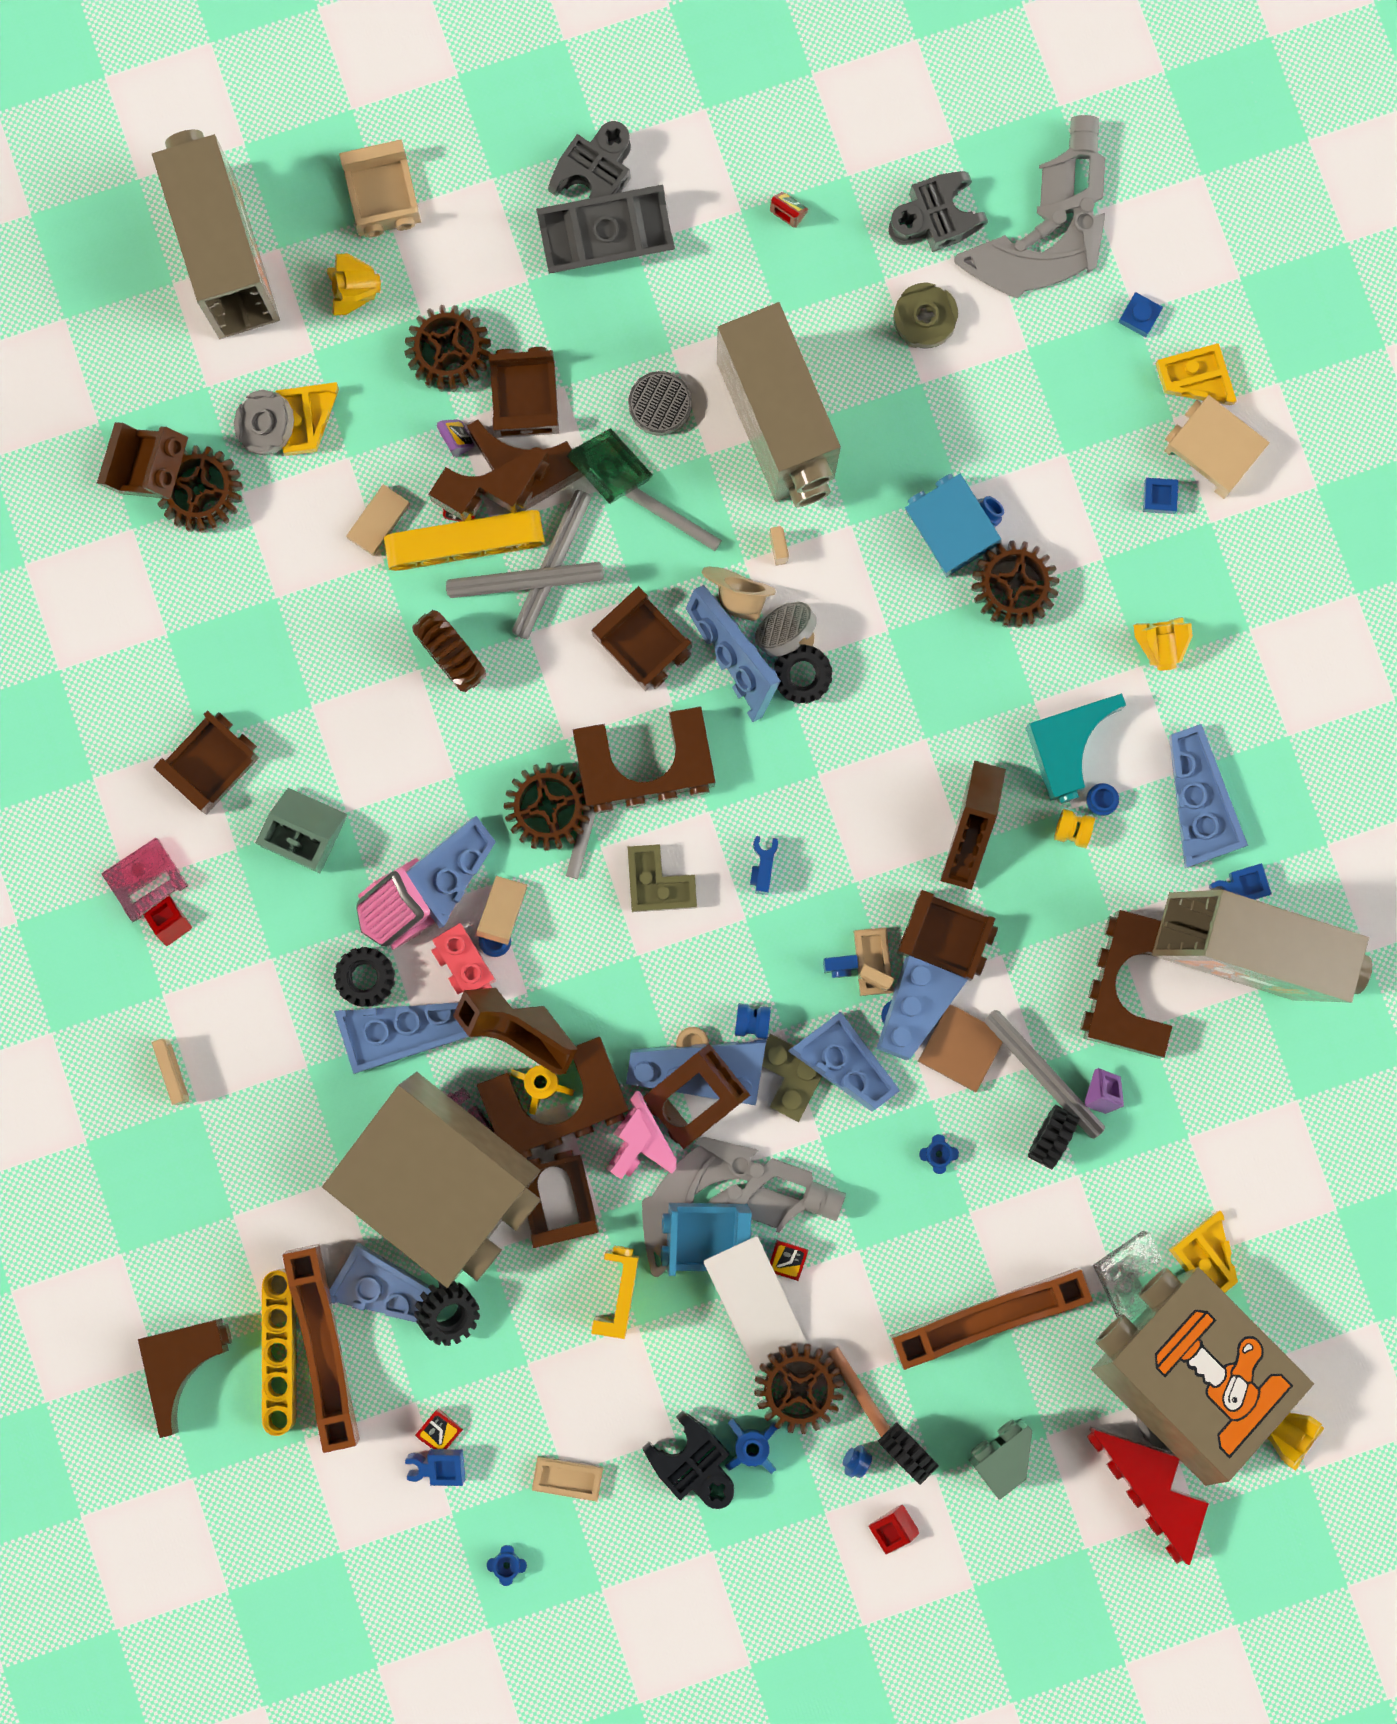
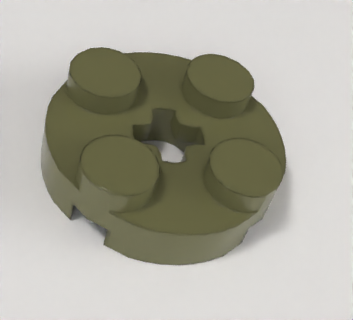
[893,282,958,349]

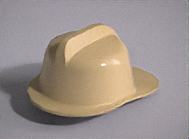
[702,566,776,621]

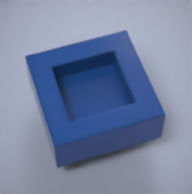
[1118,292,1163,338]
[1143,477,1179,514]
[823,955,858,978]

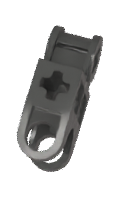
[548,121,631,198]
[888,171,988,252]

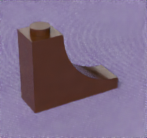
[467,419,586,512]
[940,760,1006,890]
[138,1318,232,1438]

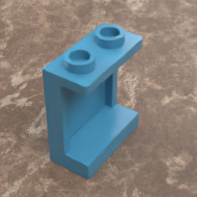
[905,473,1002,578]
[661,1203,752,1276]

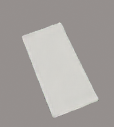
[704,1236,807,1372]

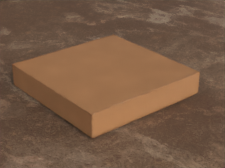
[918,1004,1003,1093]

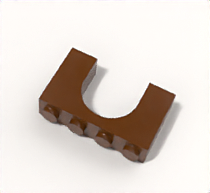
[572,706,716,814]
[1080,910,1173,1059]
[477,1037,629,1158]

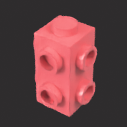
[431,923,496,995]

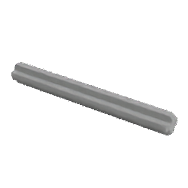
[512,490,591,639]
[446,562,604,598]
[984,1010,1105,1139]

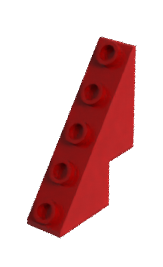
[1087,1427,1209,1565]

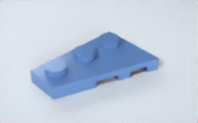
[405,816,496,928]
[876,956,968,1060]
[788,1012,900,1112]
[329,1243,431,1323]

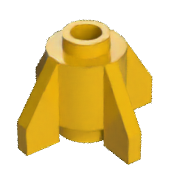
[327,253,381,316]
[1133,617,1193,671]
[510,1065,575,1115]
[1267,1413,1324,1471]

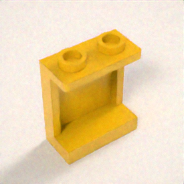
[591,1245,639,1339]

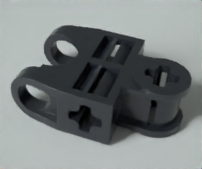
[642,1410,734,1509]

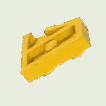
[1155,343,1237,406]
[275,382,339,456]
[1169,1210,1238,1293]

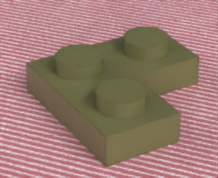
[627,844,697,913]
[762,1034,822,1122]

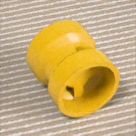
[1054,808,1095,849]

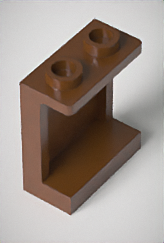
[489,347,559,438]
[97,422,188,499]
[591,586,692,691]
[153,710,259,815]
[897,890,998,981]

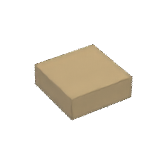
[769,526,789,566]
[858,964,895,991]

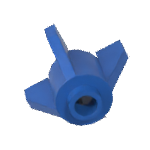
[725,1417,778,1474]

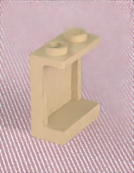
[339,139,421,238]
[1164,395,1270,499]

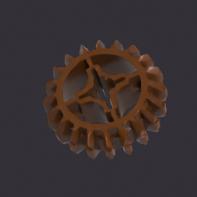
[404,304,491,392]
[157,445,244,533]
[971,540,1059,628]
[412,610,486,692]
[504,763,592,851]
[754,1342,844,1434]

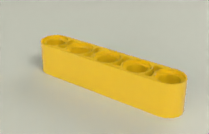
[384,510,545,571]
[262,1269,297,1436]

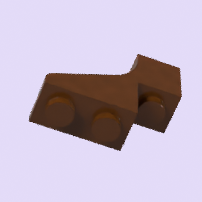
[428,447,550,522]
[453,988,577,1075]

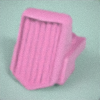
[605,1091,677,1179]

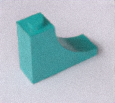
[1026,693,1126,804]

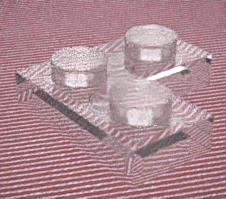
[1093,1230,1163,1320]

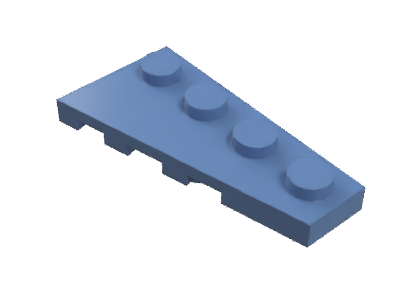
[686,585,781,722]
[1169,724,1248,868]
[334,1002,469,1074]
[626,1039,766,1106]

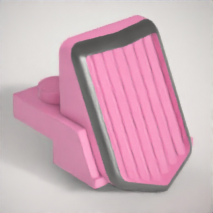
[356,858,452,950]

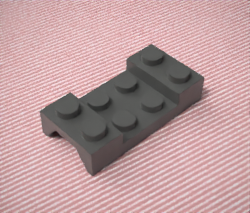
[536,184,675,274]

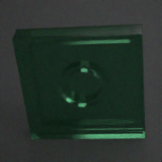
[567,428,653,504]

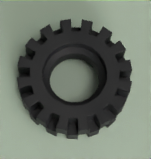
[774,644,833,704]
[334,947,395,1007]
[1028,1105,1080,1170]
[414,1281,480,1346]
[878,1422,939,1485]

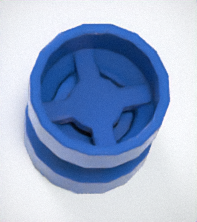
[735,1003,771,1039]

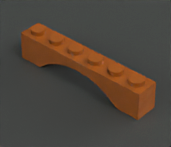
[282,1244,360,1453]
[890,1268,1093,1370]

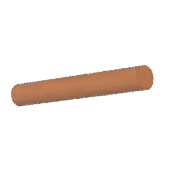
[827,1346,890,1437]

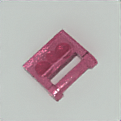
[101,838,188,922]

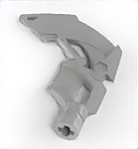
[954,115,1105,298]
[642,1137,846,1277]

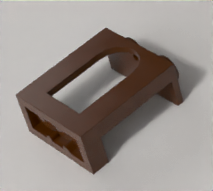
[643,1044,751,1149]
[528,1150,599,1248]

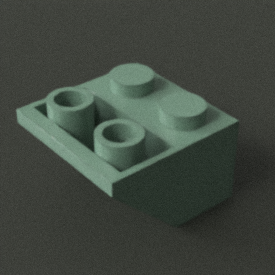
[255,788,347,874]
[968,1419,1032,1500]

